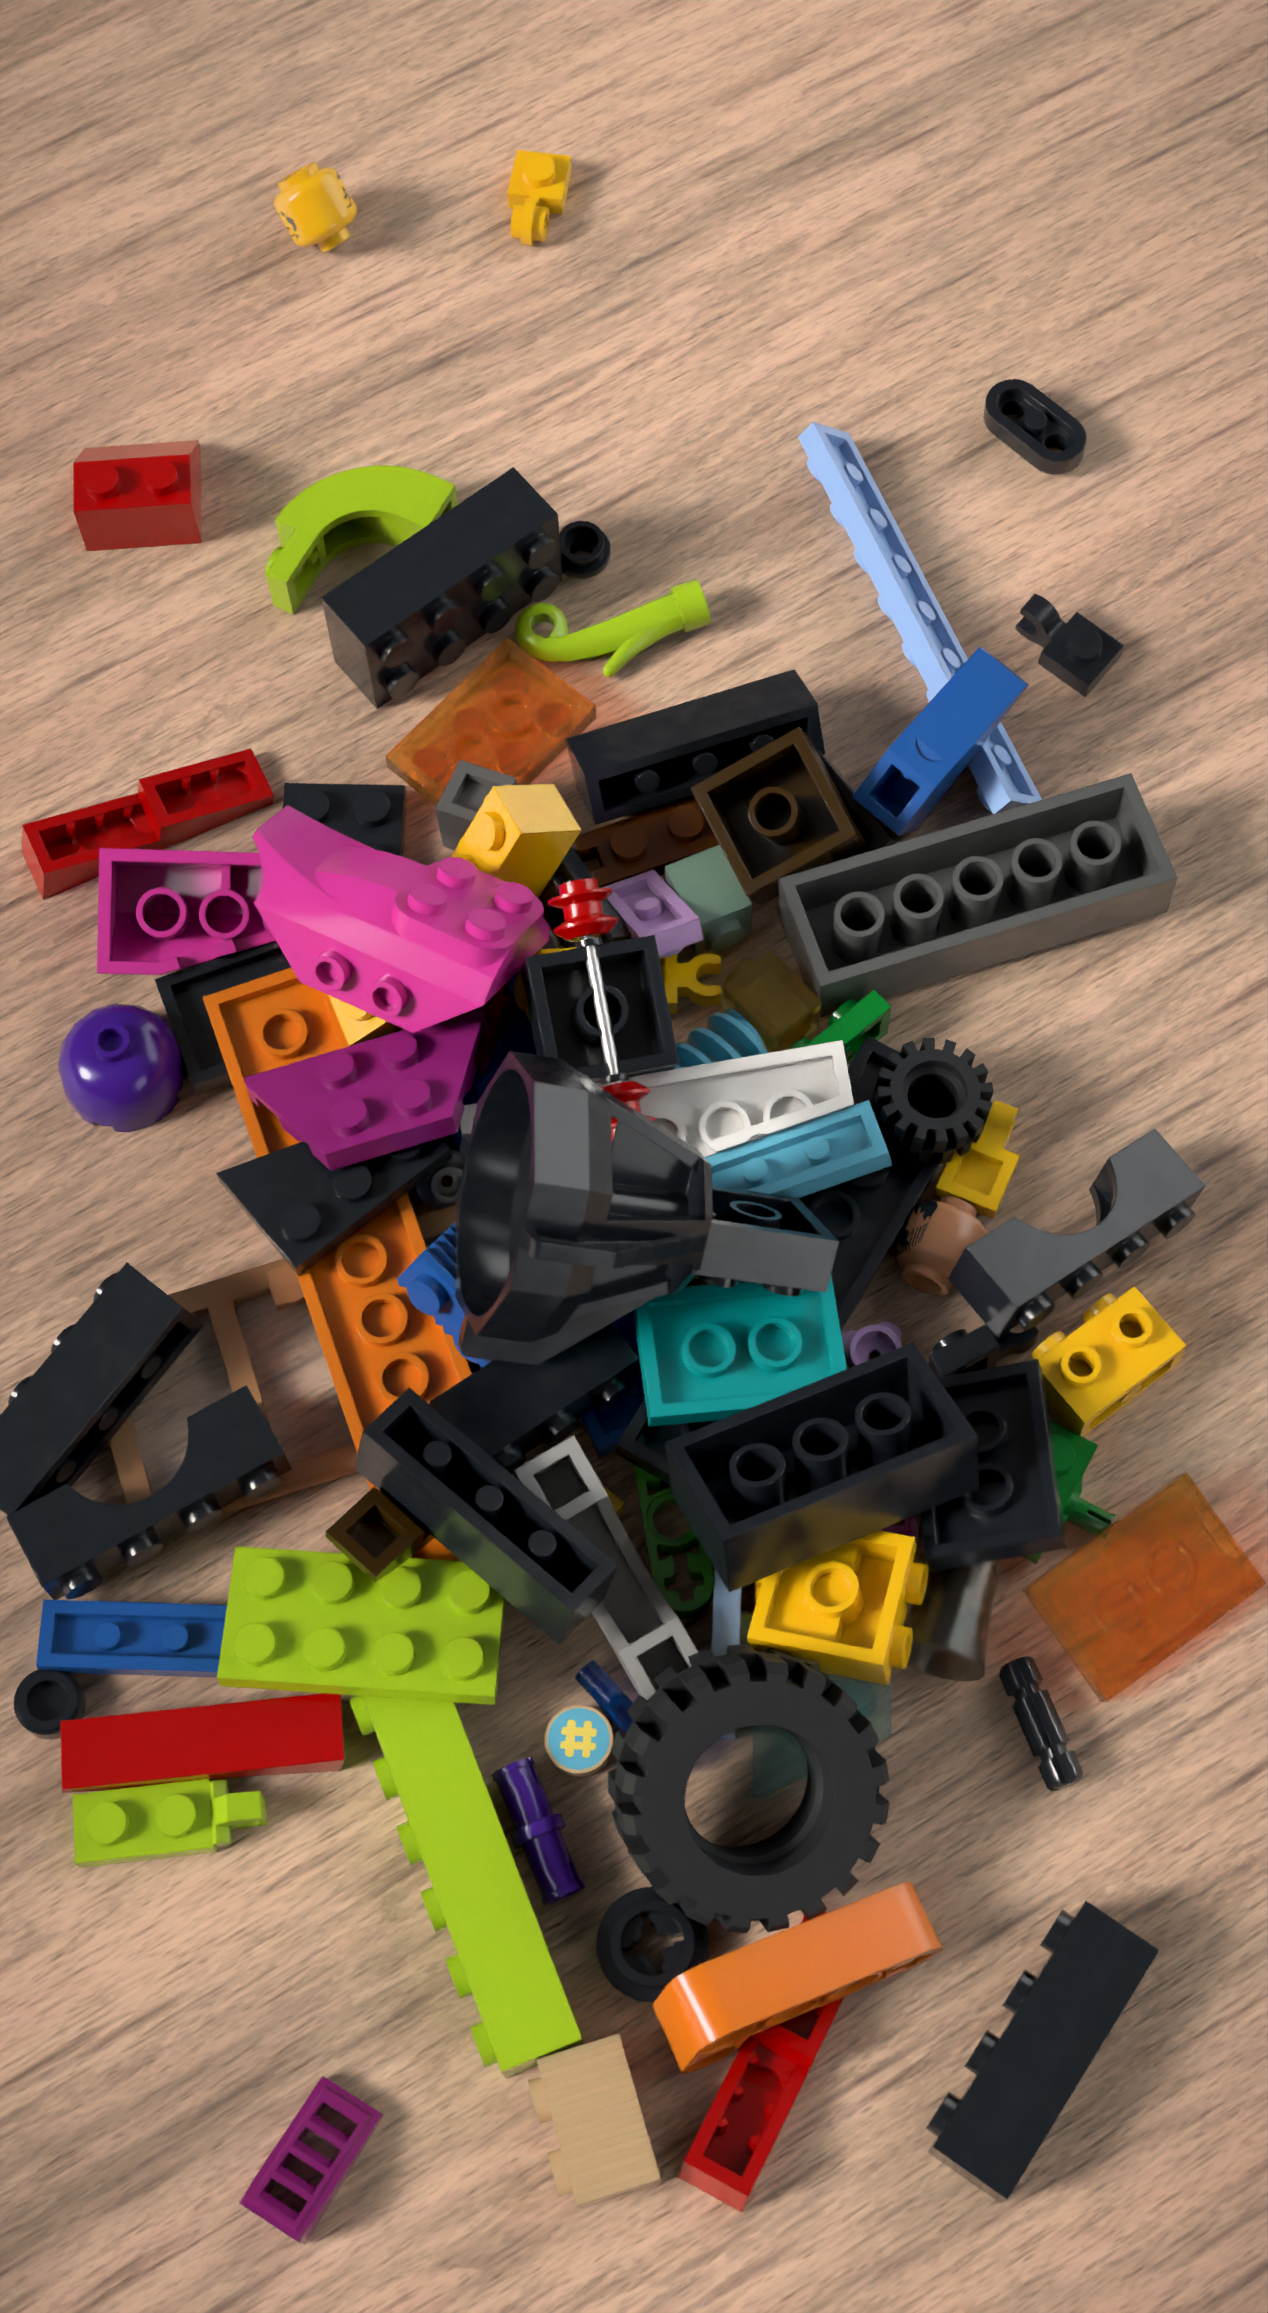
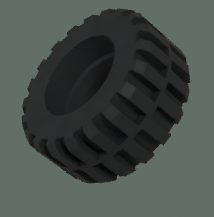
[608,1644,890,1933]

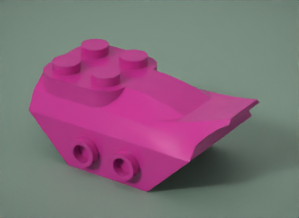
[252,805,549,1033]

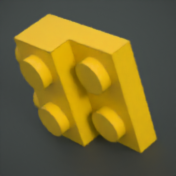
[747,1530,928,1686]

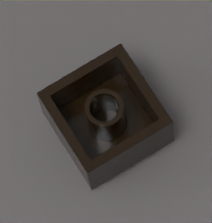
[690,727,868,906]

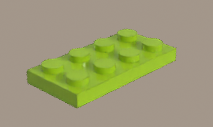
[217,1546,506,1705]

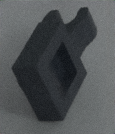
[1015,594,1124,697]
[928,1324,1039,1378]

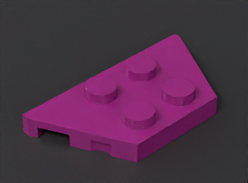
[244,1007,489,1171]

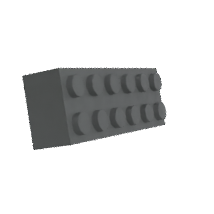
[777,773,1178,1018]

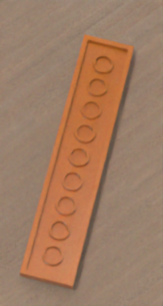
[202,967,471,1561]

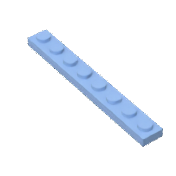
[798,422,1042,814]

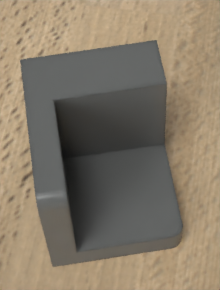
[436,760,517,851]

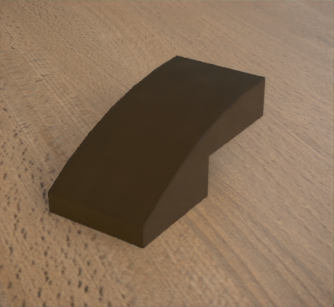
[325,1486,434,1582]

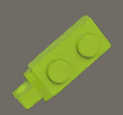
[72,1779,267,1868]

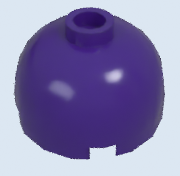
[58,1004,188,1133]

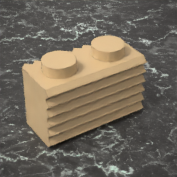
[528,2034,661,2208]

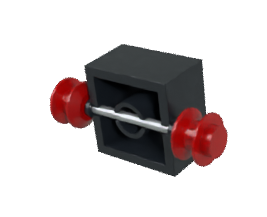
[521,878,679,1141]

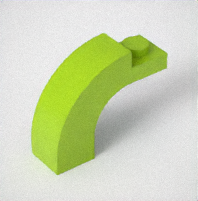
[265,465,458,615]

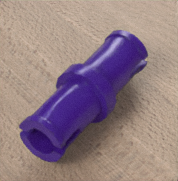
[492,1757,585,1906]

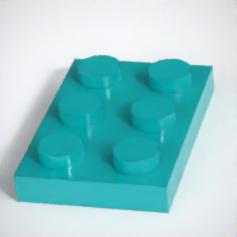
[633,1276,847,1427]

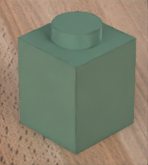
[665,845,752,955]

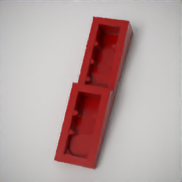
[22,748,274,900]
[60,1693,344,1793]
[678,1911,845,2212]

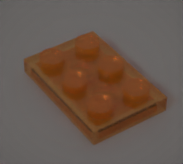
[385,638,597,807]
[1022,1472,1266,1702]

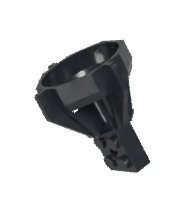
[455,1051,839,1366]

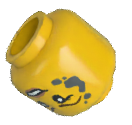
[274,161,357,252]

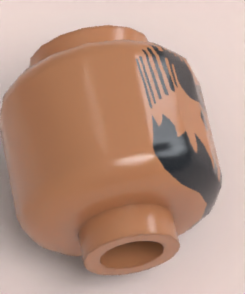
[893,1196,987,1297]

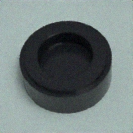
[14,1669,86,1739]

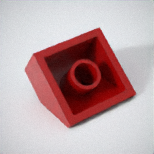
[73,440,202,551]

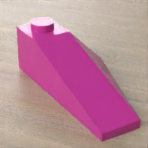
[97,848,276,975]

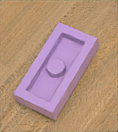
[602,869,703,958]

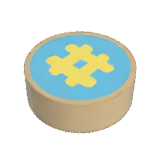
[545,1705,614,1778]

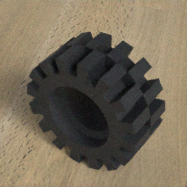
[871,1038,993,1164]

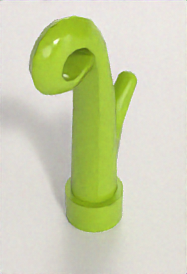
[515,579,711,678]

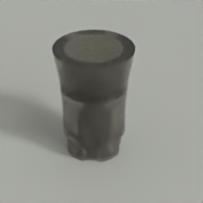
[903,1560,1001,1681]

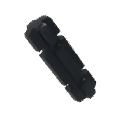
[999,1656,1083,1791]

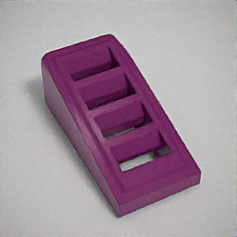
[239,2076,383,2245]

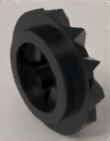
[596,1887,709,2002]

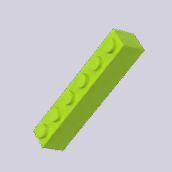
[349,1696,584,2079]

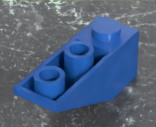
[852,646,1029,836]

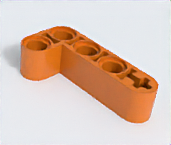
[653,1882,943,2074]

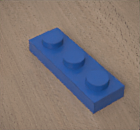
[36,1599,227,1678]

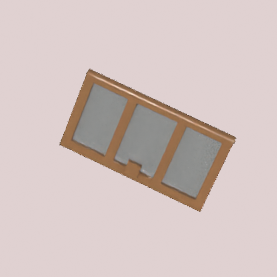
[109,1204,481,1516]

